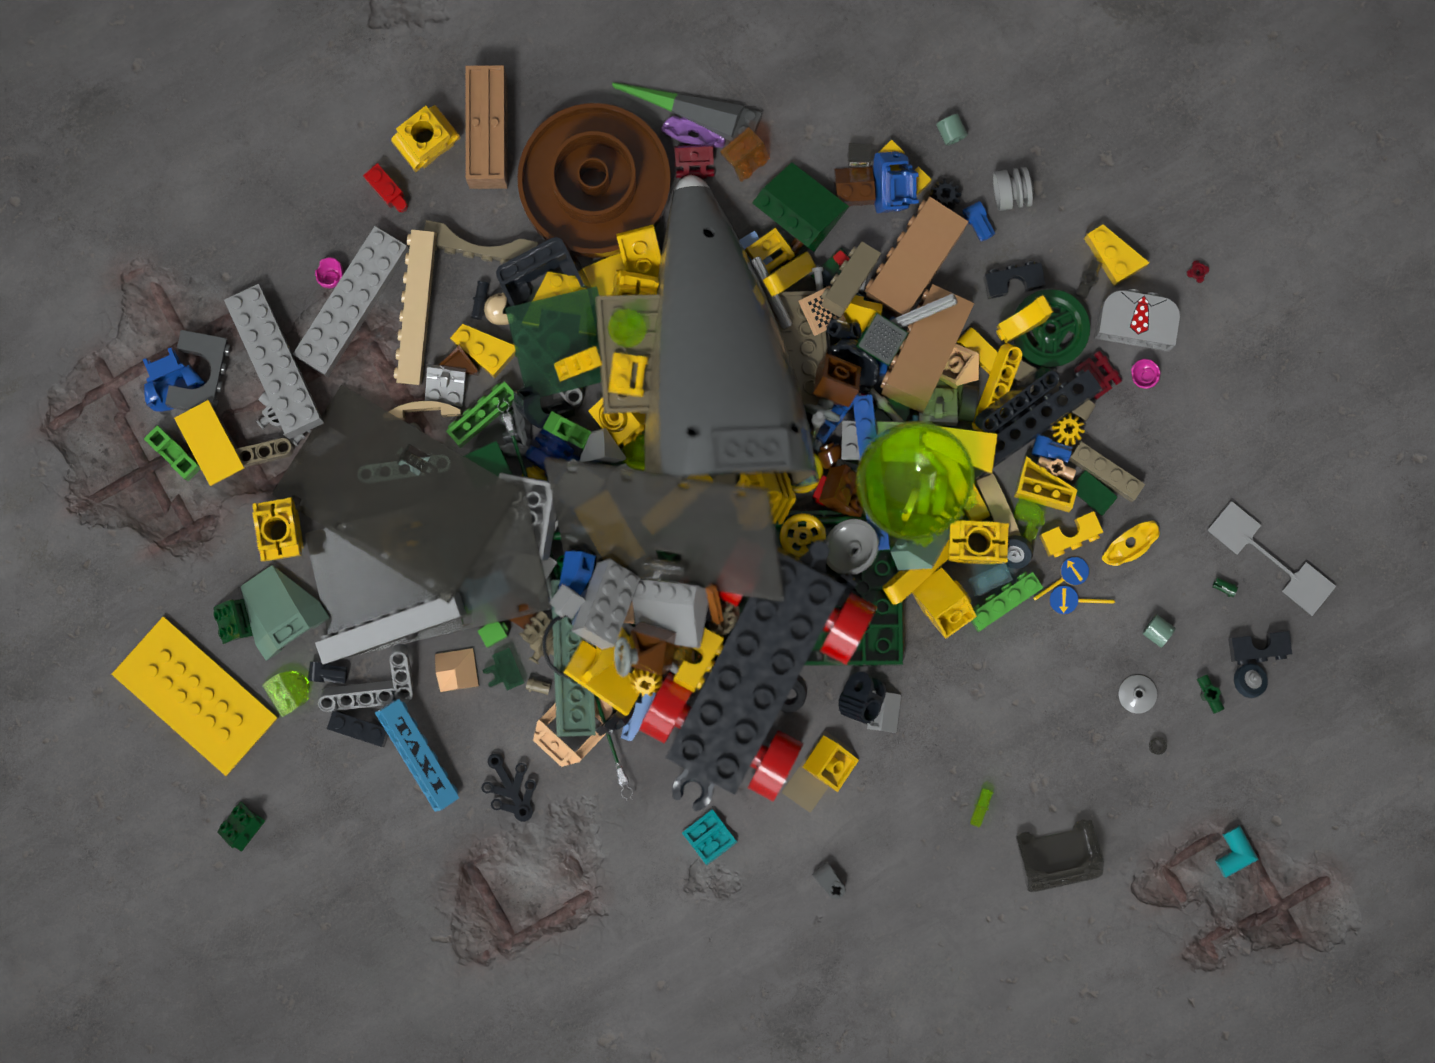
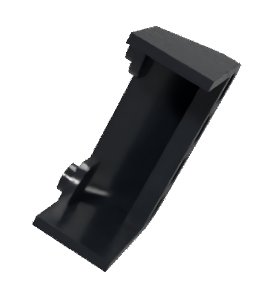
[496,237,592,321]

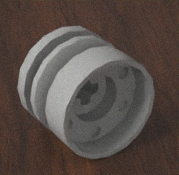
[993,166,1033,211]

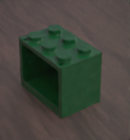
[461,441,513,505]

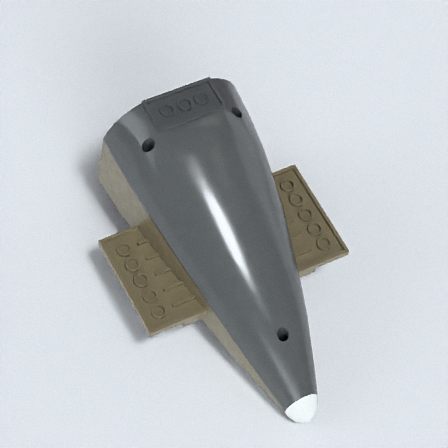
[596,175,827,495]

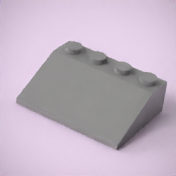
[487,473,562,561]
[632,579,708,648]

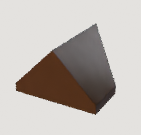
[439,346,479,376]

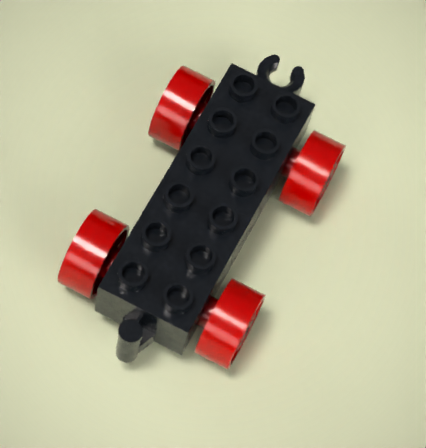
[639,535,877,811]

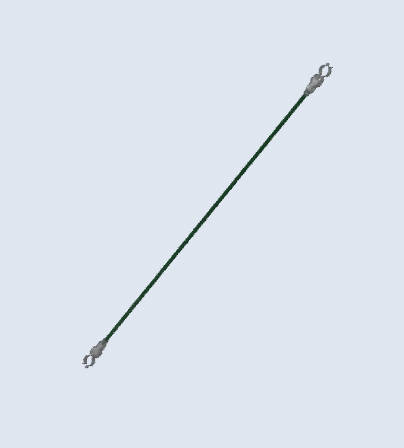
[498,398,633,801]

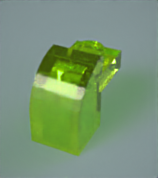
[1013,499,1045,542]

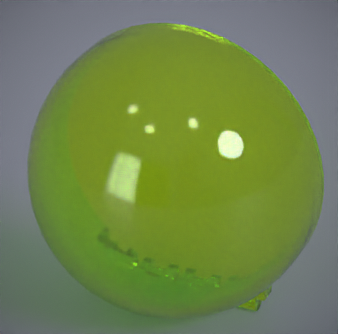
[856,421,978,548]

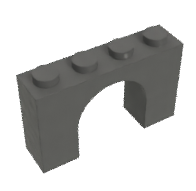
[165,330,230,411]

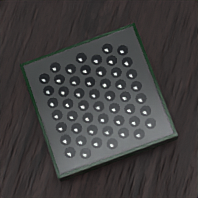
[856,313,908,366]

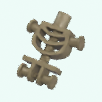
[519,609,554,664]

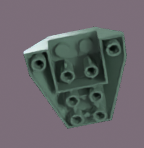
[240,565,330,661]

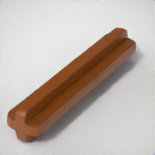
[705,584,724,625]

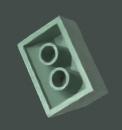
[891,516,949,570]

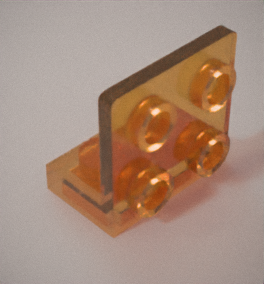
[720,128,769,182]

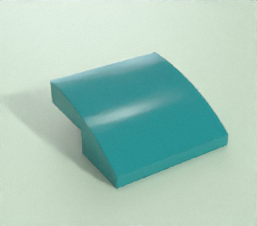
[682,809,737,866]

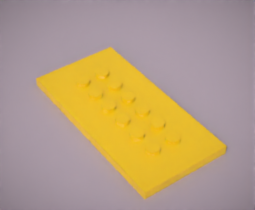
[111,616,278,776]

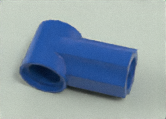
[962,201,995,242]
[1031,435,1072,463]

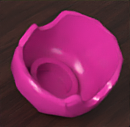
[315,257,344,289]
[1131,359,1161,389]

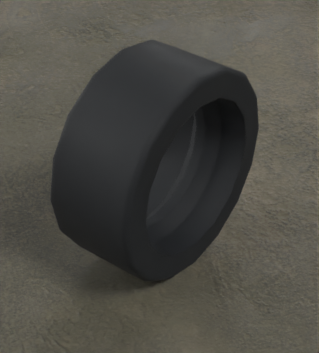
[958,385,979,422]

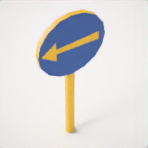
[1033,557,1089,600]
[1049,586,1115,614]

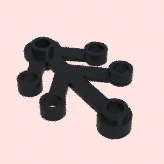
[481,753,537,822]

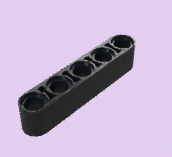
[975,367,1059,433]

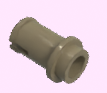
[526,677,551,695]

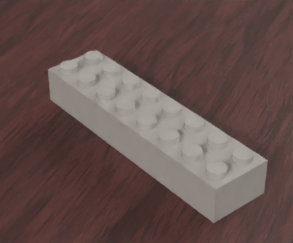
[293,226,409,377]
[224,284,324,439]

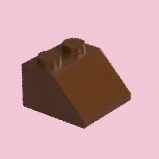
[834,167,876,206]

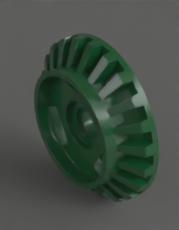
[1014,289,1090,368]

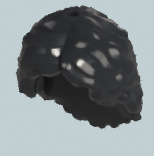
[827,338,879,394]

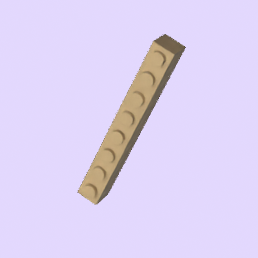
[394,230,437,385]

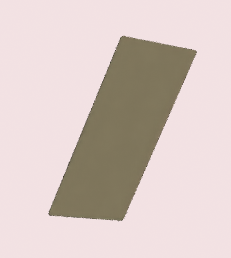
[782,731,854,813]

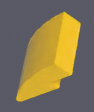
[843,295,882,333]

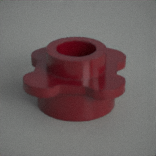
[1187,261,1209,283]

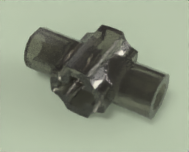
[1076,259,1102,299]

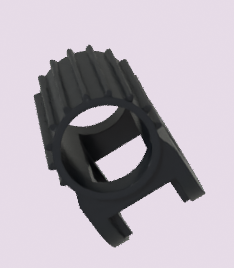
[838,671,886,724]

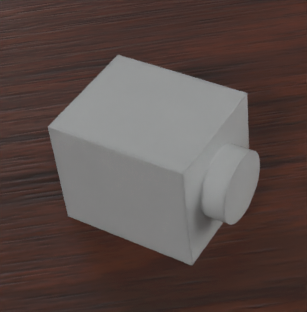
[550,584,585,619]

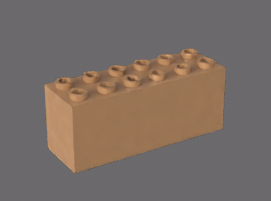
[466,65,508,189]
[865,197,969,318]
[880,284,974,414]

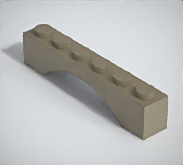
[424,220,539,264]

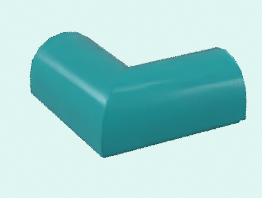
[1215,825,1259,878]

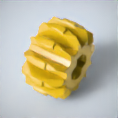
[1051,413,1085,446]
[630,668,663,697]

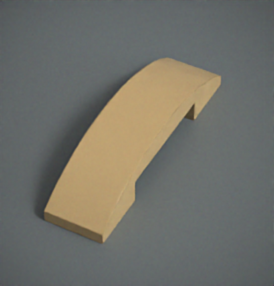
[384,401,462,421]
[975,474,1021,536]

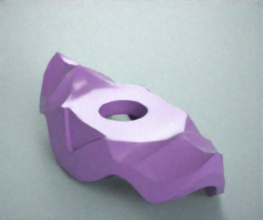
[661,116,725,148]

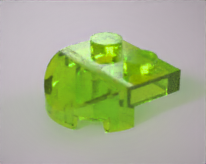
[262,670,310,717]

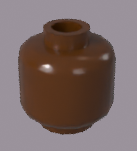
[818,441,845,469]

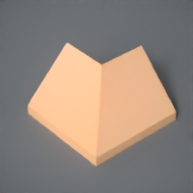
[940,344,979,389]
[435,648,479,692]

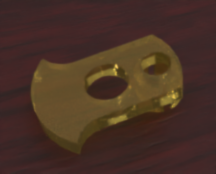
[673,645,703,664]

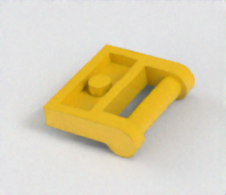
[745,228,795,274]
[608,352,648,397]

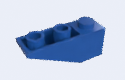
[559,551,595,595]

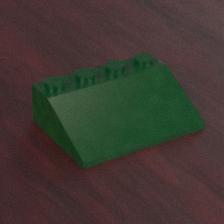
[752,163,849,252]

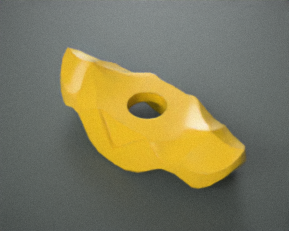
[1102,520,1160,566]

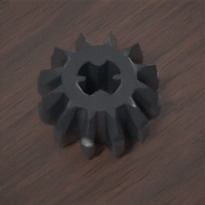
[929,179,962,209]

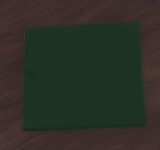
[505,286,602,397]

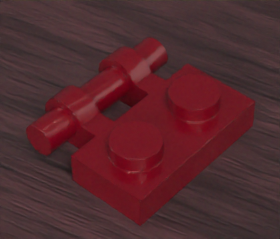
[675,144,714,179]
[1074,351,1122,400]

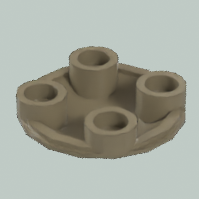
[708,601,740,636]

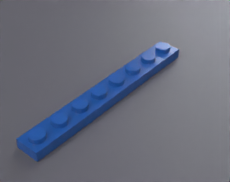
[853,395,890,550]

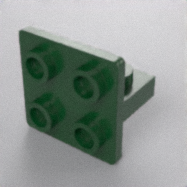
[213,599,253,644]
[217,802,265,852]

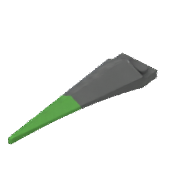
[612,83,762,147]

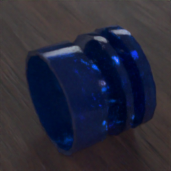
[524,429,575,478]

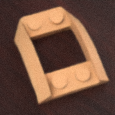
[533,698,612,767]

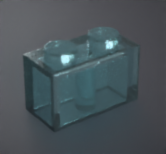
[968,563,1013,597]

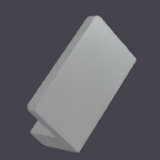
[867,691,901,733]

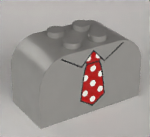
[1094,289,1180,351]

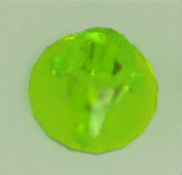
[608,309,646,348]
[622,435,645,471]

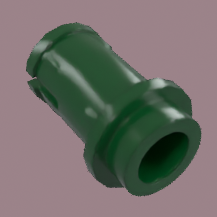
[1212,576,1238,597]

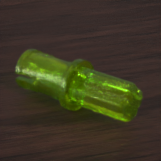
[970,788,994,827]

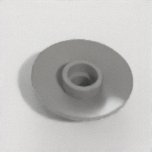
[1118,675,1157,714]

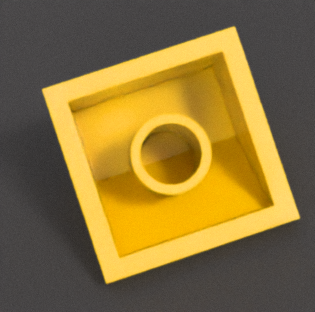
[802,735,859,792]

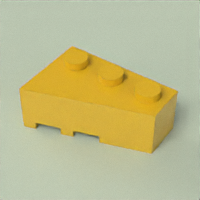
[1084,225,1149,286]
[450,324,520,379]
[1014,456,1077,512]

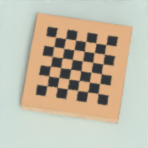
[798,286,846,336]

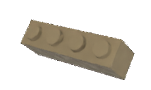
[821,242,881,318]
[1069,441,1145,502]

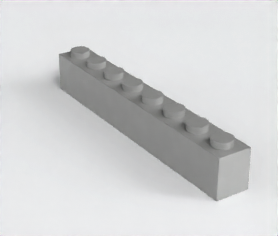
[315,591,467,665]

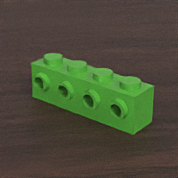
[446,381,514,448]
[970,572,1043,632]

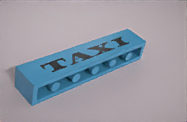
[375,699,459,811]

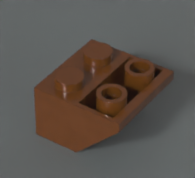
[819,464,865,517]

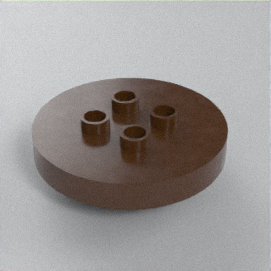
[517,103,671,258]

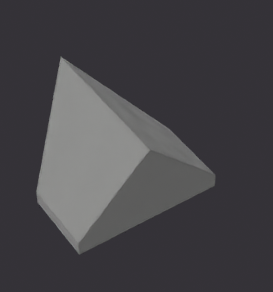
[579,428,626,464]

